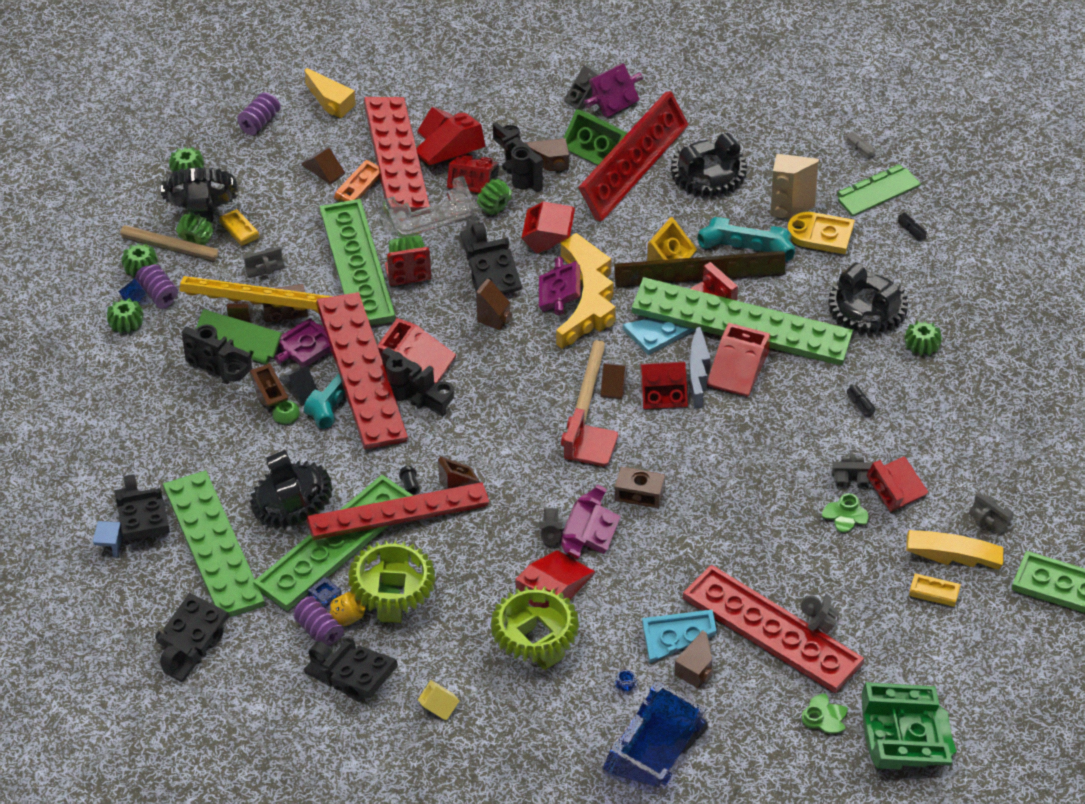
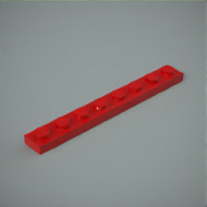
[307,482,489,540]

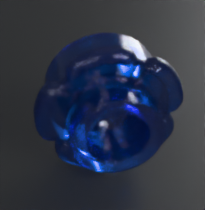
[614,669,638,692]

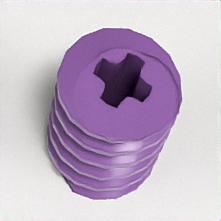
[237,92,281,136]
[136,264,178,309]
[293,596,344,646]

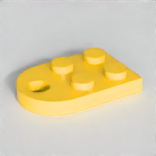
[787,212,855,255]

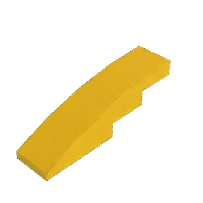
[906,530,1003,570]

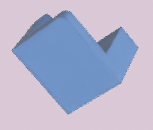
[93,521,123,558]

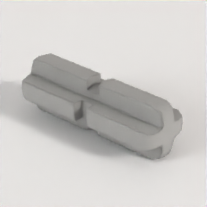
[846,131,876,158]

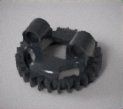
[671,132,747,199]
[161,167,239,223]
[828,262,909,336]
[250,450,333,530]

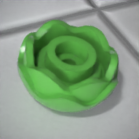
[272,400,300,425]

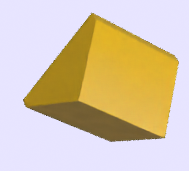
[647,217,697,261]

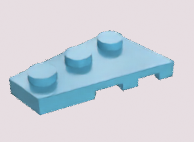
[623,318,696,355]
[642,610,716,664]

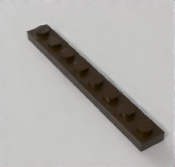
[614,251,785,287]

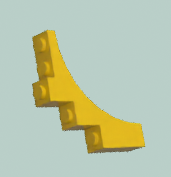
[556,233,616,349]

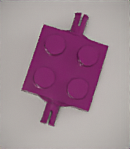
[584,63,643,117]
[539,257,580,316]
[275,318,331,367]

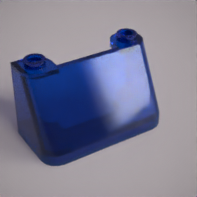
[602,680,707,788]

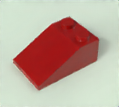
[416,113,486,165]
[515,550,595,608]

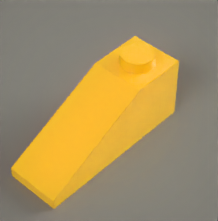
[304,68,356,118]

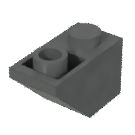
[564,65,601,110]

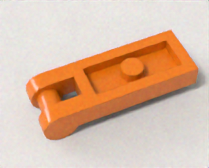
[334,160,380,202]

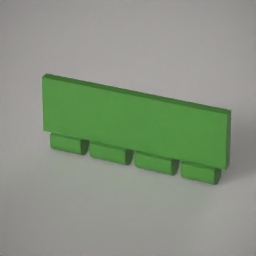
[837,164,921,217]
[196,309,282,364]

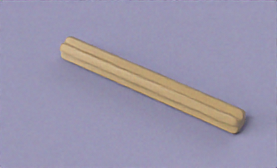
[120,225,219,261]
[575,340,605,420]

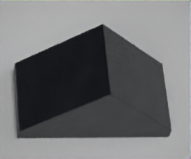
[279,366,318,406]

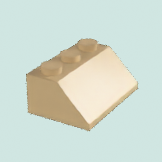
[770,154,819,219]

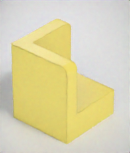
[418,680,460,720]

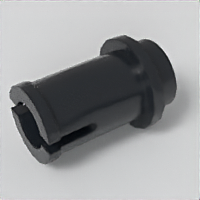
[399,465,420,495]

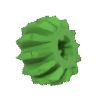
[169,147,204,173]
[477,179,512,215]
[176,212,213,246]
[388,235,425,253]
[121,243,158,277]
[106,298,144,334]
[904,320,942,356]

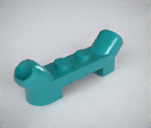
[697,217,795,262]
[304,373,345,429]

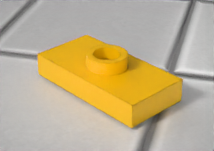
[219,209,259,246]
[909,573,961,607]

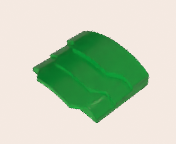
[862,682,957,769]

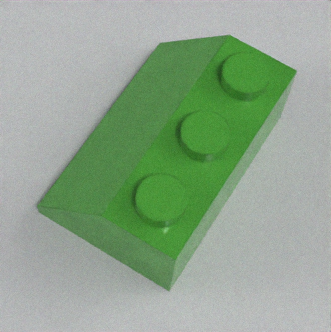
[563,109,628,165]

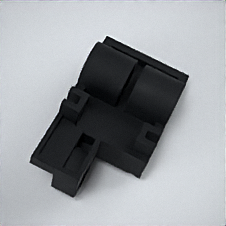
[492,122,544,193]
[460,222,522,294]
[181,324,253,384]
[382,347,454,417]
[114,474,170,541]
[155,592,230,682]
[303,638,398,702]

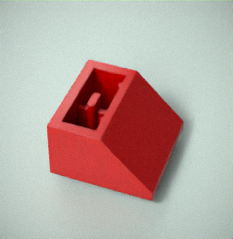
[521,201,575,254]
[639,361,688,409]

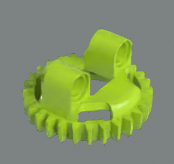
[348,540,435,623]
[491,585,579,670]

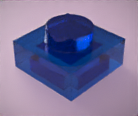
[118,278,147,302]
[308,577,342,608]

